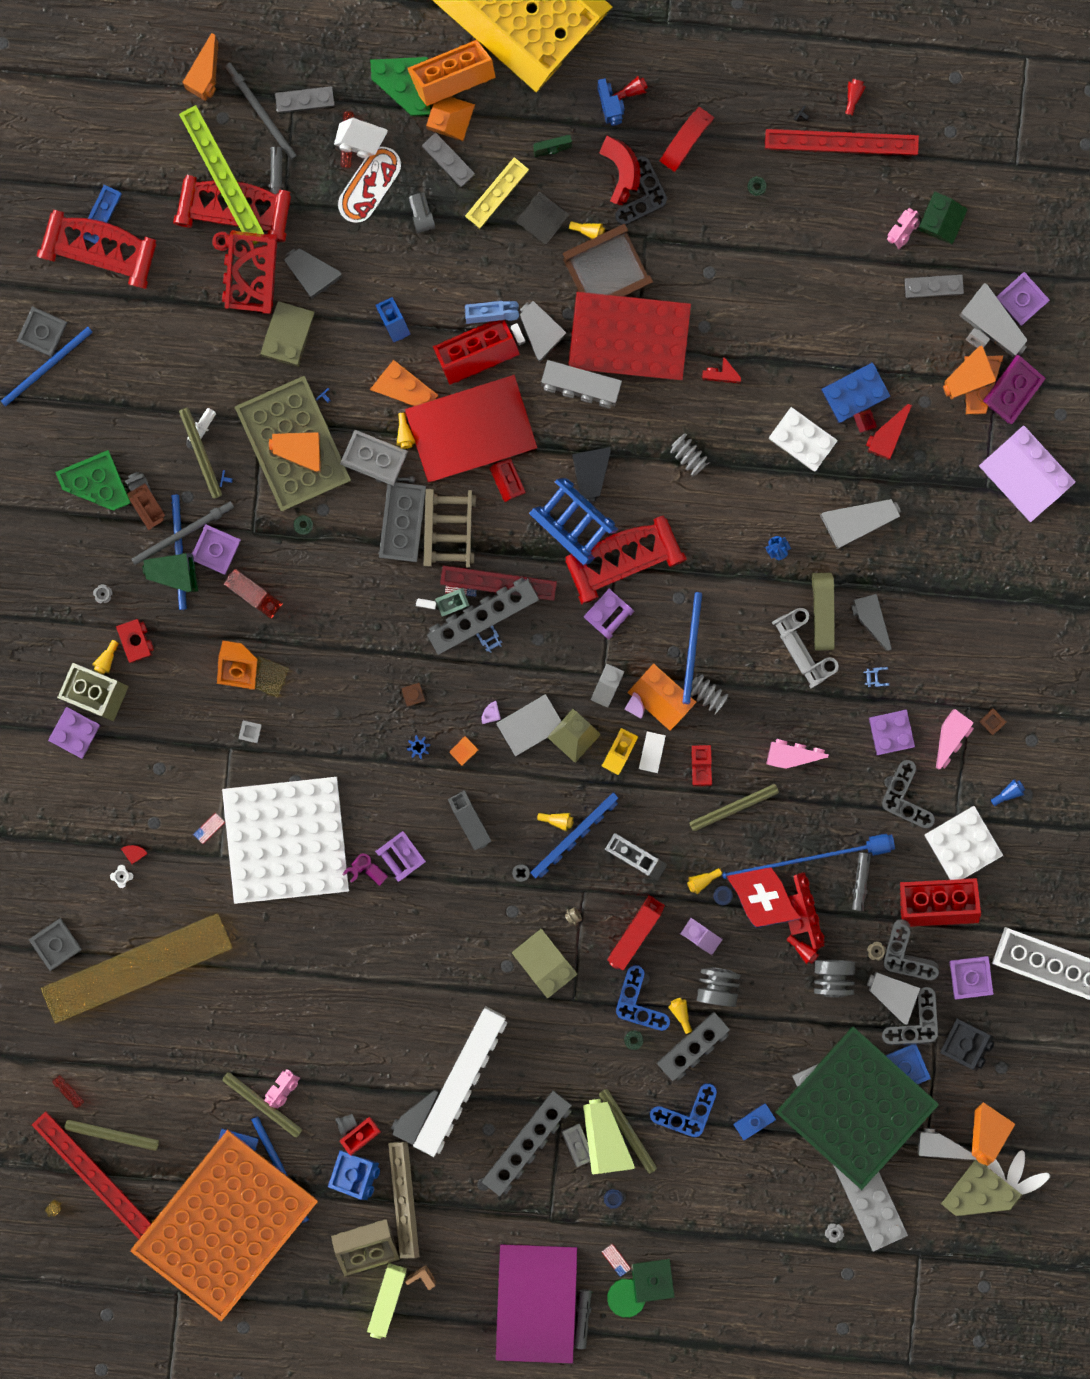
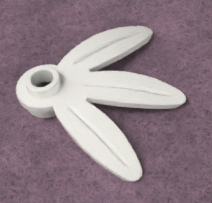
[986,1150,1050,1195]

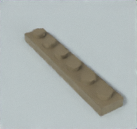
[388,1142,419,1258]

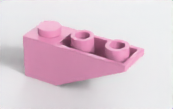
[936,709,974,769]
[766,739,828,769]

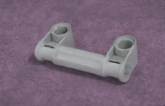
[772,608,838,688]

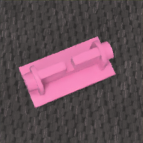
[887,208,922,249]
[265,1069,300,1109]

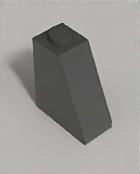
[284,248,343,299]
[448,790,491,850]

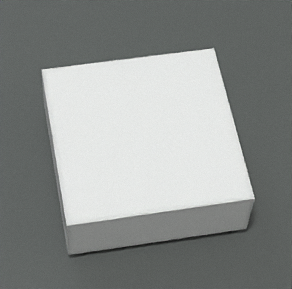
[511,324,525,345]
[416,598,437,610]

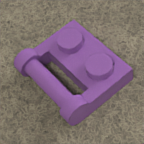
[584,589,635,640]
[375,831,426,882]

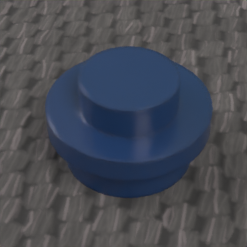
[713,886,733,905]
[604,1189,623,1209]

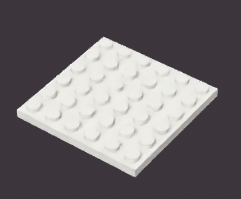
[222,777,349,904]

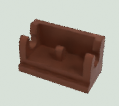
[127,483,165,530]

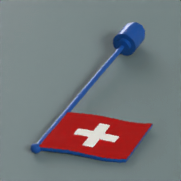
[722,833,895,928]

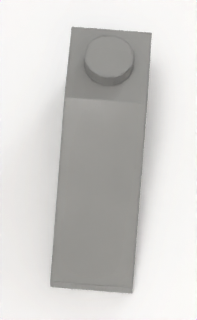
[917,1128,977,1160]

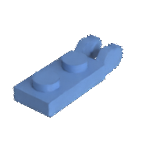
[465,301,519,324]

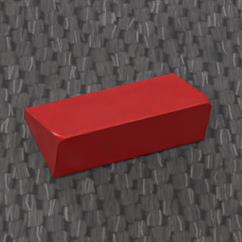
[490,458,526,502]
[339,1117,381,1156]

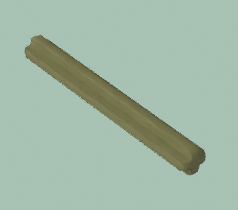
[179,407,222,499]
[690,784,779,831]
[222,1072,302,1138]
[599,1089,657,1174]
[65,1120,159,1151]

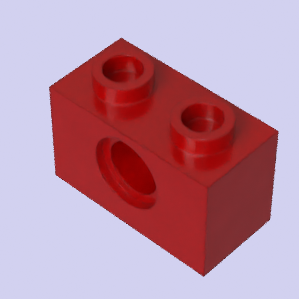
[116,619,154,663]

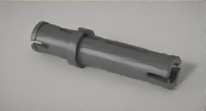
[269,147,284,205]
[852,852,871,911]
[574,1289,592,1349]

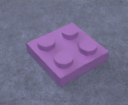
[997,272,1050,327]
[192,524,241,575]
[48,707,101,759]
[869,710,915,755]
[950,956,993,999]

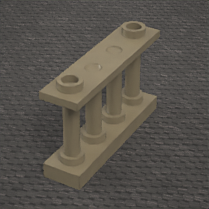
[424,489,476,568]

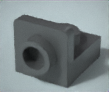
[125,472,154,496]

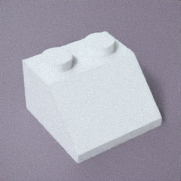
[334,118,387,158]

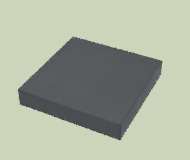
[17,306,68,357]
[29,918,83,971]

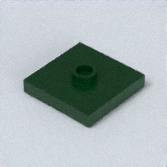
[533,135,572,157]
[631,1259,675,1303]

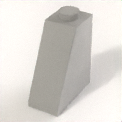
[520,301,566,362]
[591,664,624,707]
[867,972,920,1025]

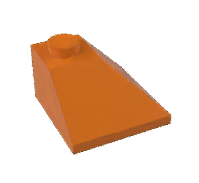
[426,97,475,141]
[217,641,257,690]

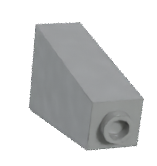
[959,283,1027,357]
[820,499,901,549]

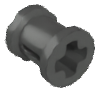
[512,865,530,882]

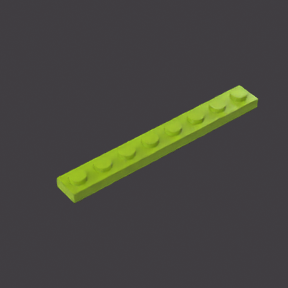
[179,105,264,247]

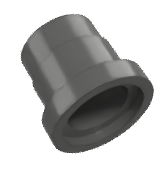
[335,1114,357,1136]

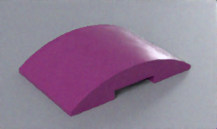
[496,1244,577,1363]

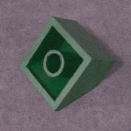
[917,191,968,245]

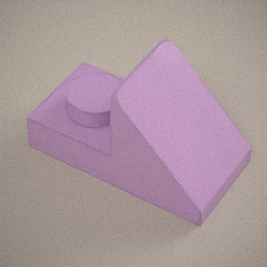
[680,918,723,955]

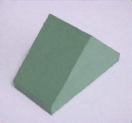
[435,588,470,617]

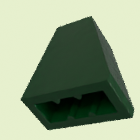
[143,553,198,592]

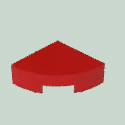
[121,845,148,864]

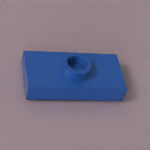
[733,1103,776,1140]

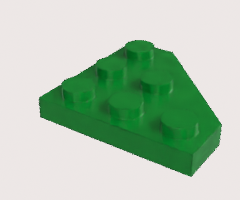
[370,57,430,116]
[55,450,131,511]

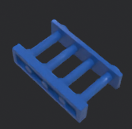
[529,478,618,565]

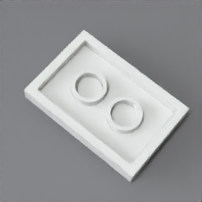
[768,407,838,472]

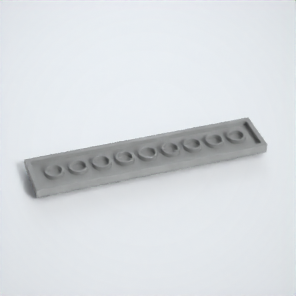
[792,1064,908,1251]

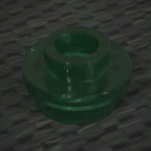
[747,177,767,196]
[294,515,313,535]
[624,1031,643,1050]

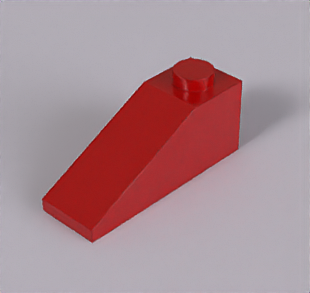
[866,404,912,460]

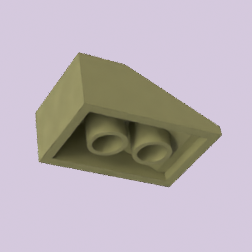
[261,301,315,367]
[57,663,129,722]
[511,929,577,999]

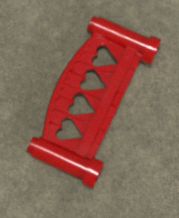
[173,175,291,242]
[36,209,156,289]
[565,515,687,605]

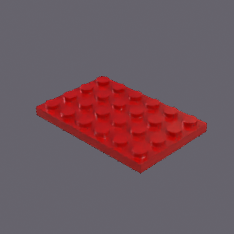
[568,292,691,380]

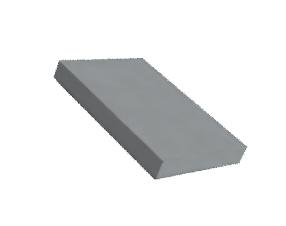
[340,430,408,486]
[496,694,561,756]

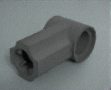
[409,193,436,233]

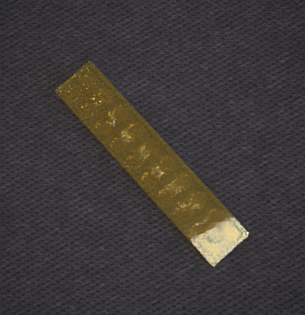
[40,913,233,1024]

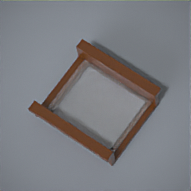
[562,224,653,296]

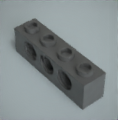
[657,1012,730,1081]

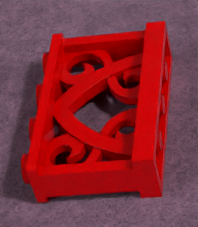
[222,230,278,314]

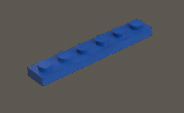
[530,793,618,878]

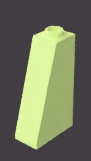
[583,1099,635,1174]
[367,1263,407,1339]

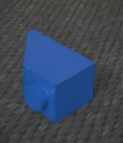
[375,297,411,343]

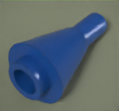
[991,779,1026,806]

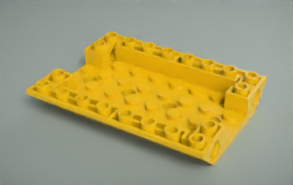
[432,0,613,93]

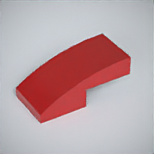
[692,745,712,787]

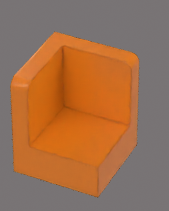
[450,736,478,766]

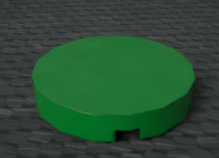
[607,1278,645,1318]

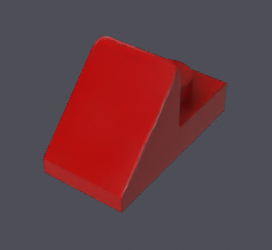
[702,357,741,384]

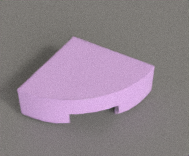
[625,692,645,718]
[482,701,501,724]

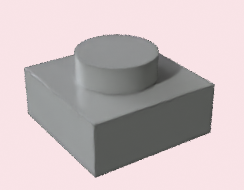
[966,328,990,348]
[239,720,262,743]

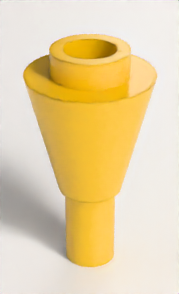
[569,221,605,239]
[397,413,415,449]
[92,640,119,675]
[537,813,574,832]
[687,868,722,894]
[669,998,692,1034]

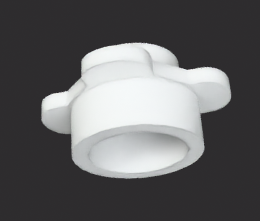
[110,865,133,888]

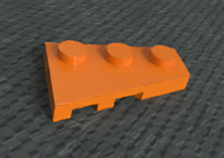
[964,356,1003,415]
[370,360,439,406]

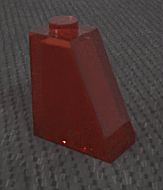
[224,569,283,619]

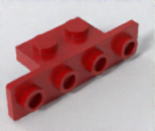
[788,872,824,950]

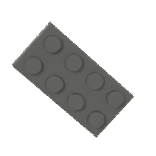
[379,482,426,562]

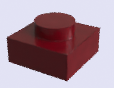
[853,409,877,433]

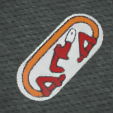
[338,147,401,222]

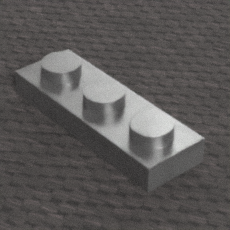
[275,86,335,113]
[422,132,475,188]
[904,275,964,298]

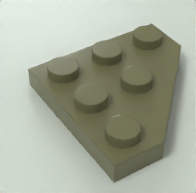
[941,1160,1022,1217]

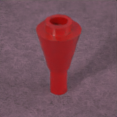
[613,76,648,100]
[845,79,866,115]
[786,935,819,965]

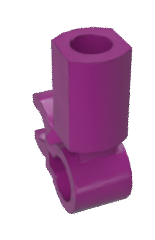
[342,853,388,886]

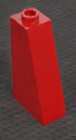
[607,895,665,970]

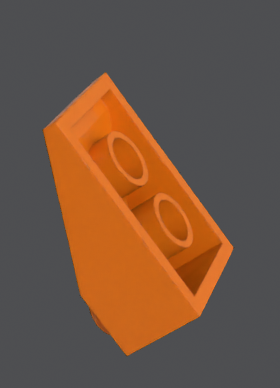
[182,33,218,101]

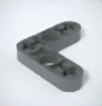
[882,760,935,828]
[884,920,939,980]
[882,987,938,1046]

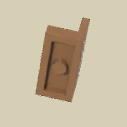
[405,1265,436,1290]

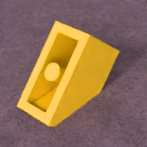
[602,728,638,775]

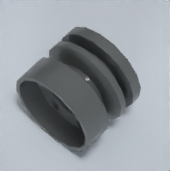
[814,960,855,997]
[697,967,741,1007]

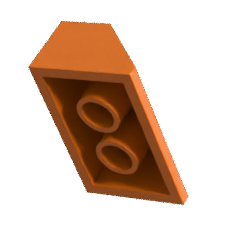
[627,664,696,731]

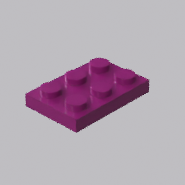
[983,355,1046,424]

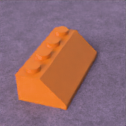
[408,40,496,106]

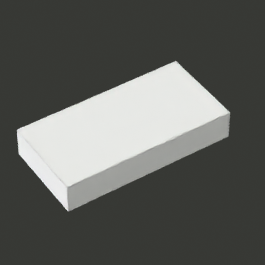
[639,732,666,773]

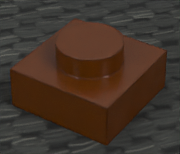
[401,683,425,707]
[979,708,1006,736]

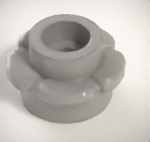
[93,584,112,603]
[825,1223,844,1243]

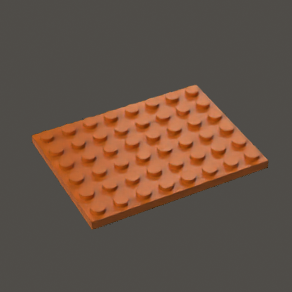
[130,1130,318,1321]

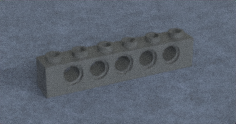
[427,577,539,655]
[482,1090,572,1196]

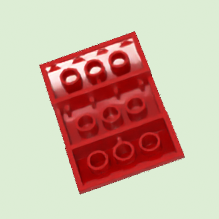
[405,375,537,482]

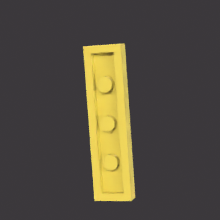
[465,157,529,229]

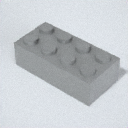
[541,360,622,409]

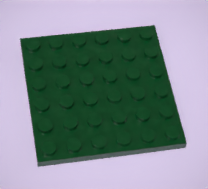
[775,1026,939,1190]

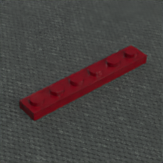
[440,565,557,601]

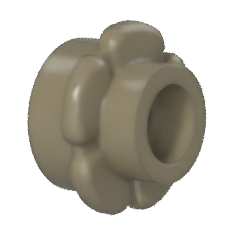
[565,907,582,925]
[867,942,886,961]

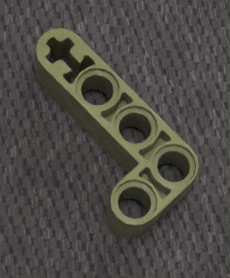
[812,573,834,651]

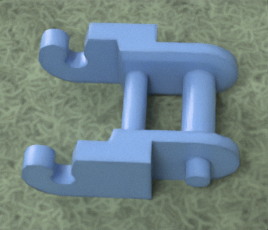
[476,625,502,653]
[864,667,890,687]

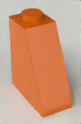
[943,346,996,400]
[269,433,321,473]
[972,1102,1015,1166]

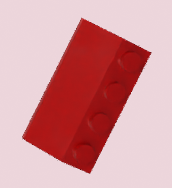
[433,320,520,385]
[900,878,981,927]

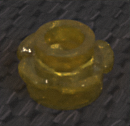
[44,1199,62,1217]

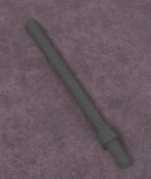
[224,62,297,160]
[131,501,234,565]

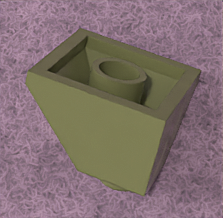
[547,709,601,763]

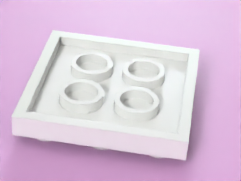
[924,806,1003,880]

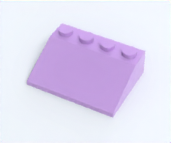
[979,426,1075,522]

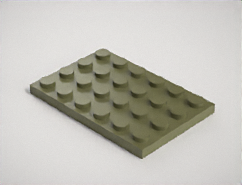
[235,376,351,512]

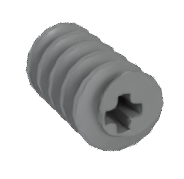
[670,433,710,476]
[691,675,728,715]

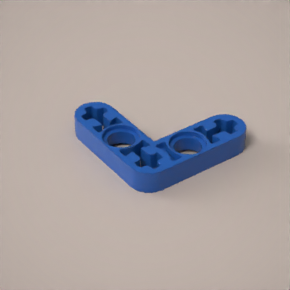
[616,965,670,1031]
[650,1083,717,1137]

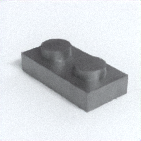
[561,1124,590,1167]

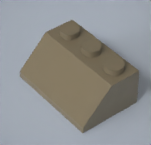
[331,1219,400,1276]

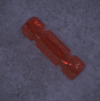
[52,1076,84,1108]

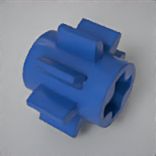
[765,536,791,560]
[407,735,431,759]

